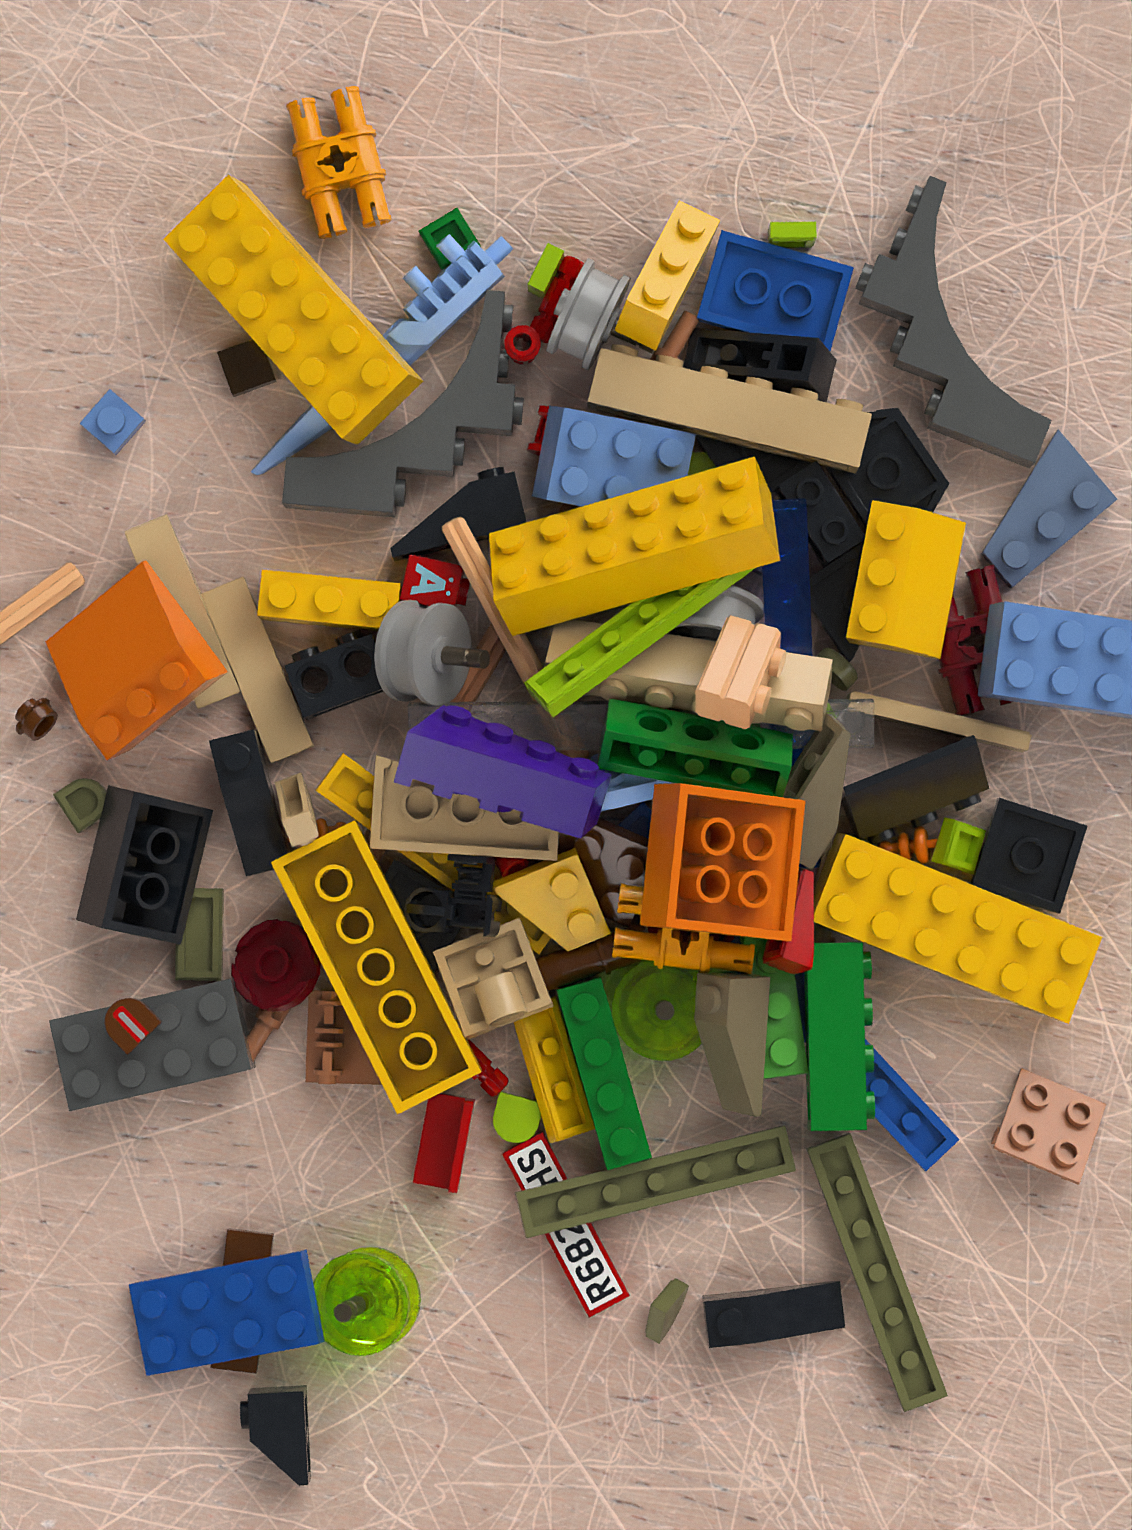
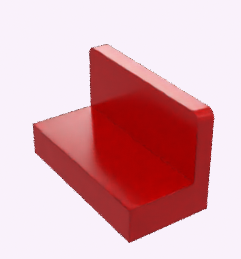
[413,1093,475,1194]

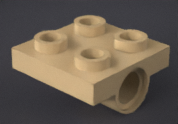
[433,918,554,1040]

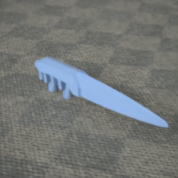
[251,234,513,475]

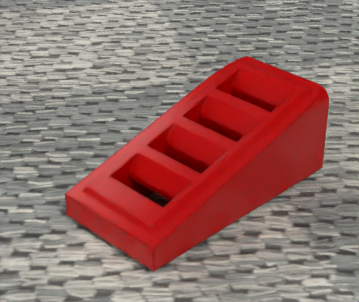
[762,869,814,974]

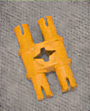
[286,86,392,239]
[612,883,755,974]

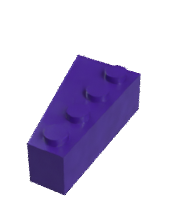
[394,705,612,838]

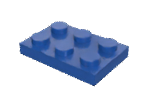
[697,230,854,351]

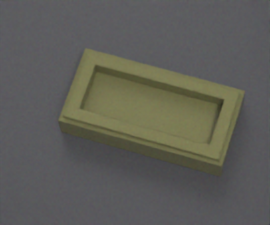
[175,888,224,981]

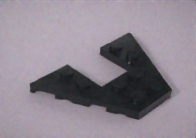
[695,408,950,662]

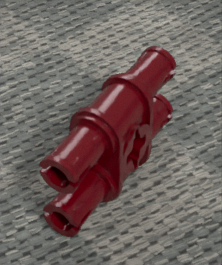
[938,565,1013,716]

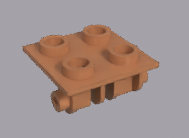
[305,990,382,1085]
[991,1068,1106,1185]

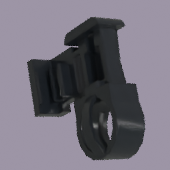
[404,854,502,937]

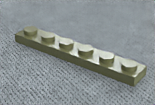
[515,1125,796,1238]
[806,1133,948,1412]

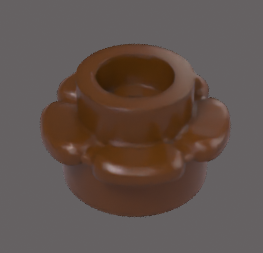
[15,698,58,741]

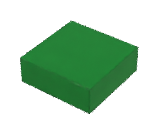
[418,208,481,271]

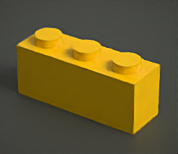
[614,200,720,351]
[257,570,402,632]

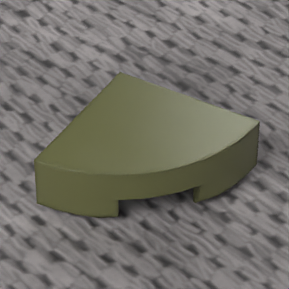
[645,1278,689,1344]

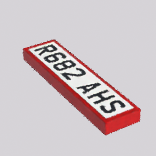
[502,1131,630,1318]

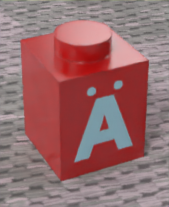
[400,554,471,607]

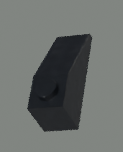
[683,328,837,402]
[390,467,527,562]
[209,729,288,876]
[702,1281,845,1348]

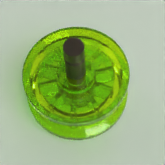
[612,960,702,1061]
[313,1247,421,1356]

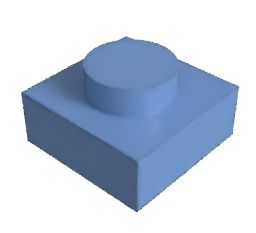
[80,389,146,455]

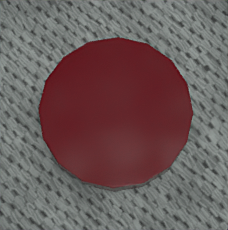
[231,919,321,1012]

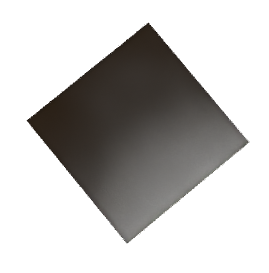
[217,339,277,397]

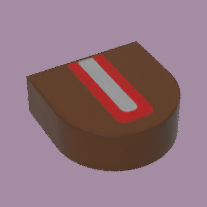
[105,998,163,1055]

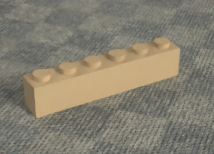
[587,344,872,474]
[545,619,833,731]

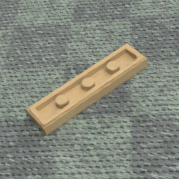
[201,577,314,764]
[844,691,1032,753]

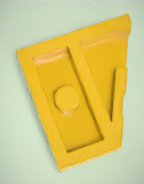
[493,848,611,951]

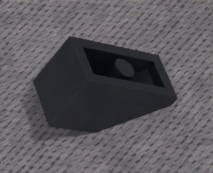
[240,1385,311,1486]

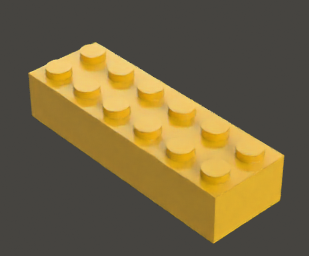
[163,174,423,445]
[489,457,780,636]
[271,820,482,1115]
[814,833,1102,1024]

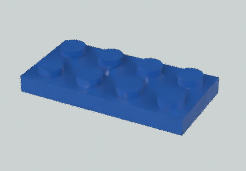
[129,1249,325,1376]

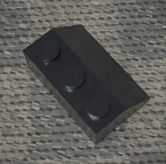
[841,735,989,845]
[76,785,213,945]

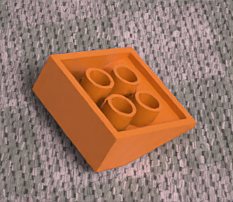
[45,560,228,761]
[640,783,806,942]

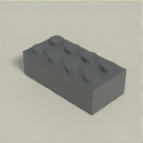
[49,978,256,1111]

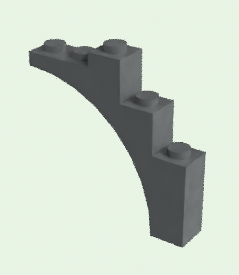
[855,176,1052,468]
[282,290,524,518]

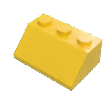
[846,500,966,659]

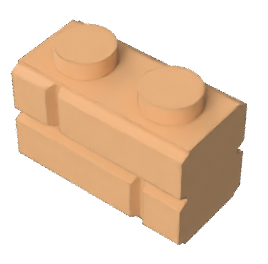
[695,615,786,729]

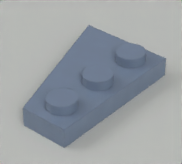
[981,429,1117,589]

